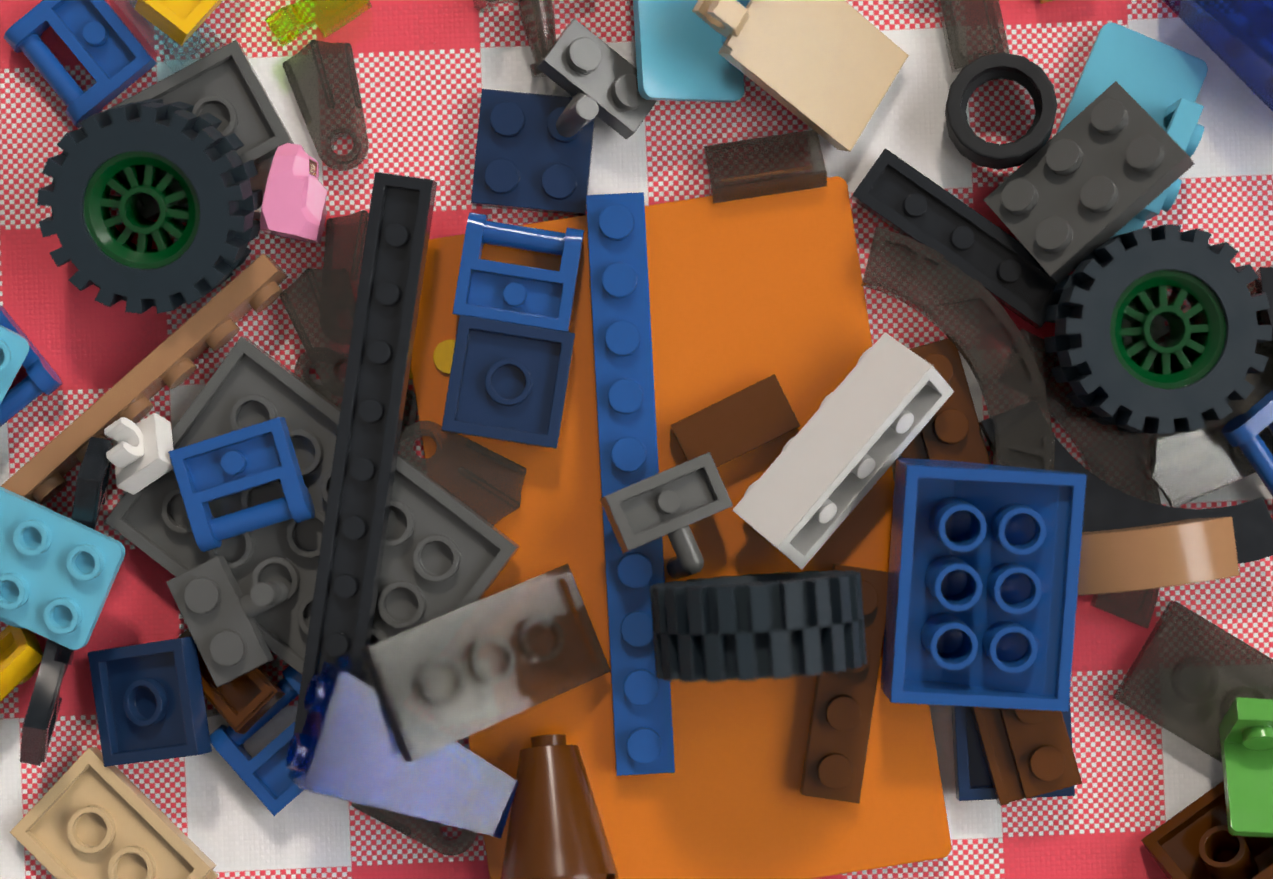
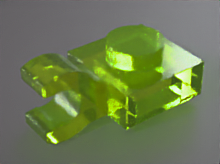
[265,0,372,47]

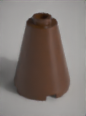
[501,734,618,879]

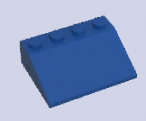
[881,458,1087,711]

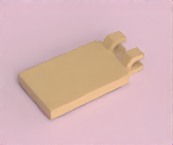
[692,0,909,152]
[10,746,219,879]

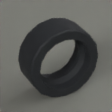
[945,52,1057,170]

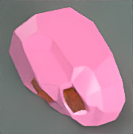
[260,143,328,244]

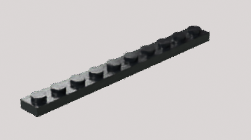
[290,172,437,767]

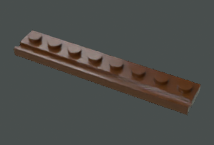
[899,337,1082,806]

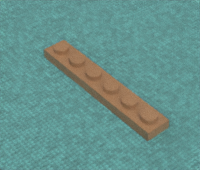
[1,254,288,504]

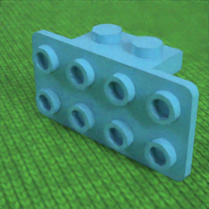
[633,0,750,103]
[1056,22,1208,238]
[0,486,125,650]

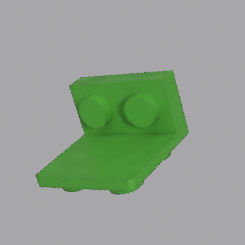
[1219,697,1273,838]

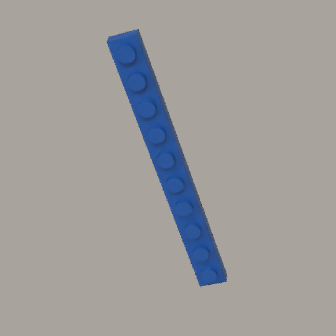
[586,192,675,776]

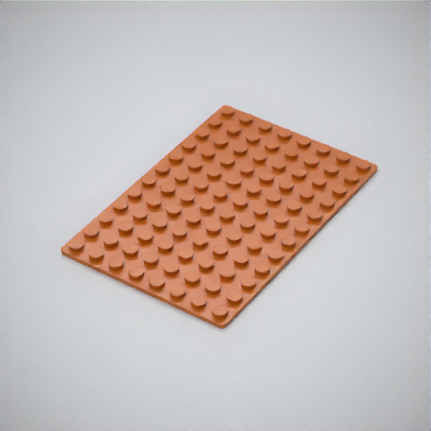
[411,176,952,879]

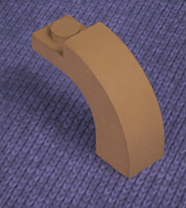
[1077,516,1240,596]

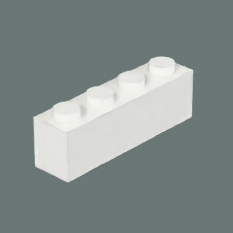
[733,332,954,569]

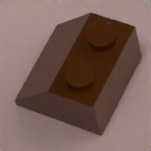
[1141,780,1273,879]

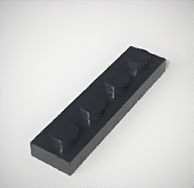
[850,148,1061,329]

